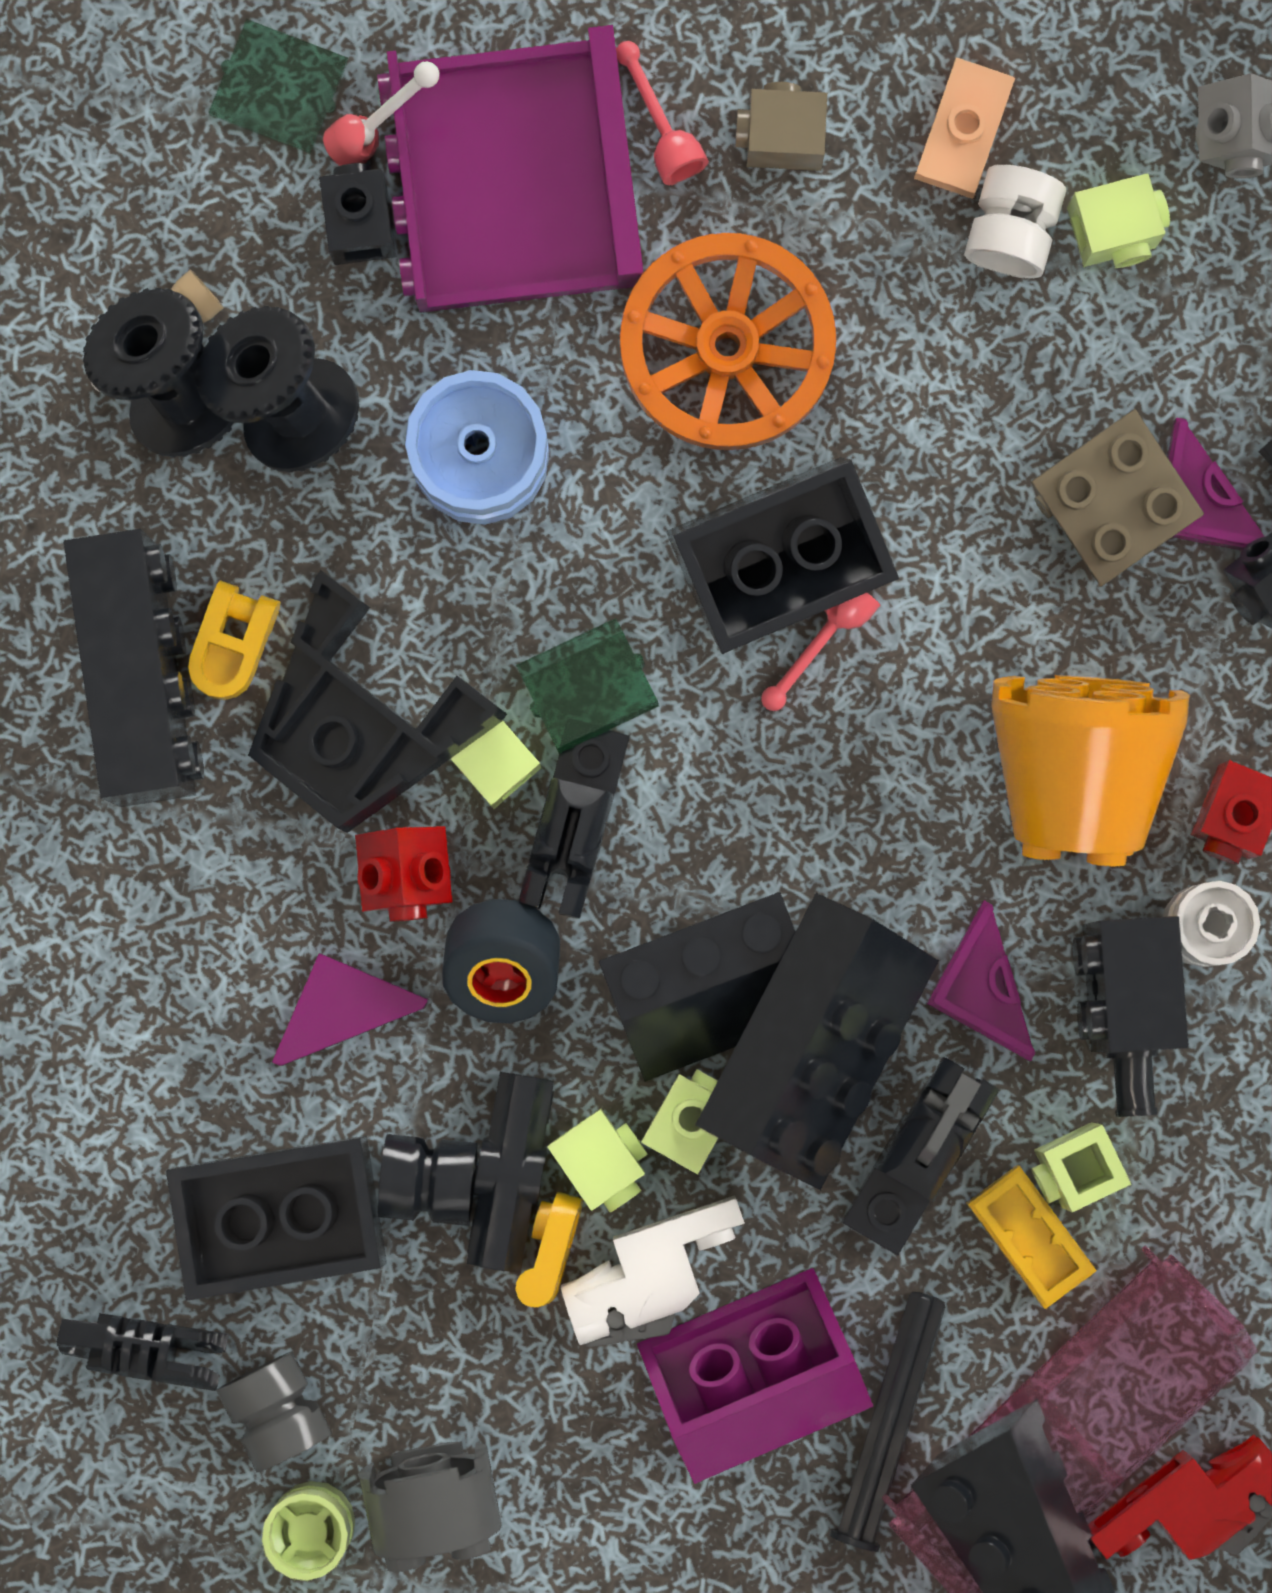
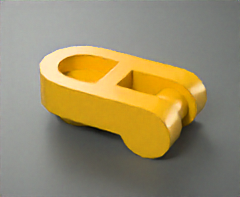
[188,581,281,700]
[516,1192,583,1308]

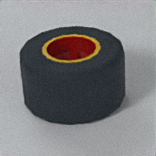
[443,899,560,1024]

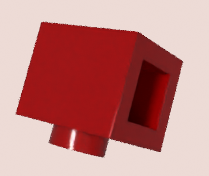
[1191,760,1272,865]

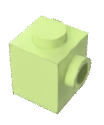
[1067,173,1170,268]
[641,1069,718,1174]
[547,1108,648,1212]
[1032,1122,1131,1212]

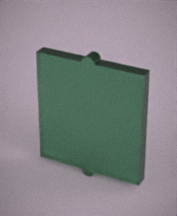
[208,19,348,154]
[516,618,659,754]

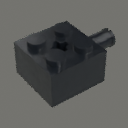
[1072,916,1189,1117]

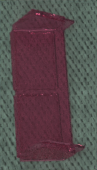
[881,1245,1258,1593]

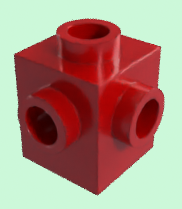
[355,826,453,922]

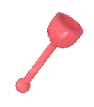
[616,41,709,185]
[761,593,881,711]

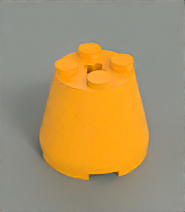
[991,675,1190,866]

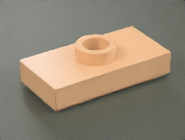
[914,57,1016,199]

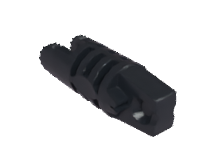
[56,1313,229,1391]

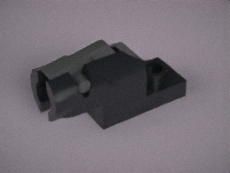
[841,1057,1000,1256]

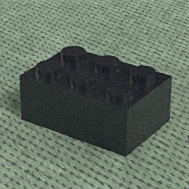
[166,1135,387,1301]

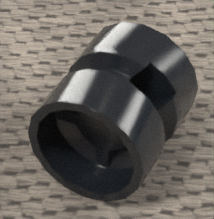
[378,1134,478,1226]

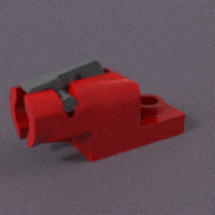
[1088,1434,1272,1560]

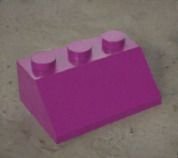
[637,1268,874,1484]

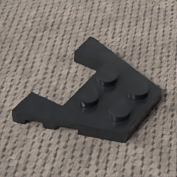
[248,570,507,833]

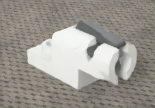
[560,1196,744,1347]

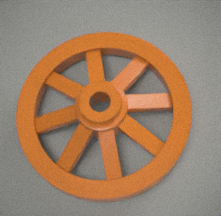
[620,233,836,450]

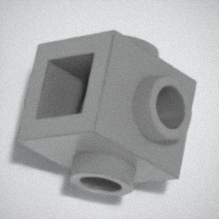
[1196,73,1272,178]

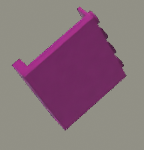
[377,25,644,313]

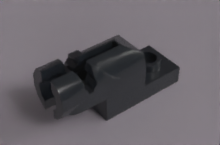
[518,719,630,919]

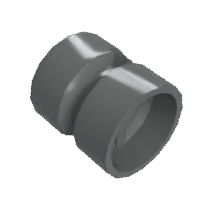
[216,1351,332,1473]

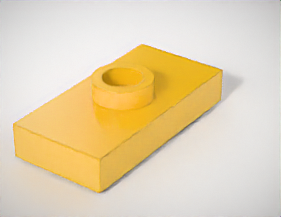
[966,1165,1097,1309]

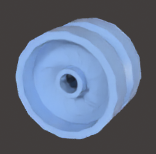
[405,370,549,525]

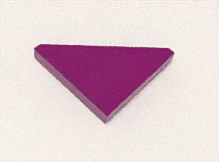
[1167,417,1265,551]
[926,901,1035,1062]
[272,953,429,1066]

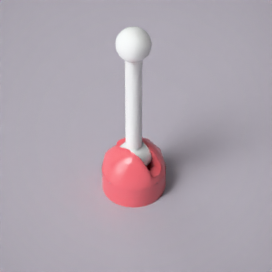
[323,61,439,166]

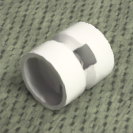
[964,165,1067,278]
[1163,881,1260,967]

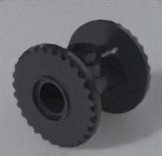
[83,288,234,458]
[195,306,360,473]

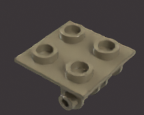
[1030,409,1204,587]

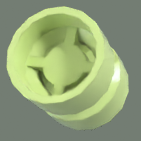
[262,1481,355,1581]

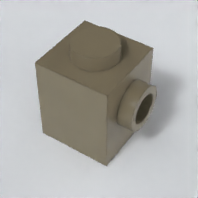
[735,82,828,171]

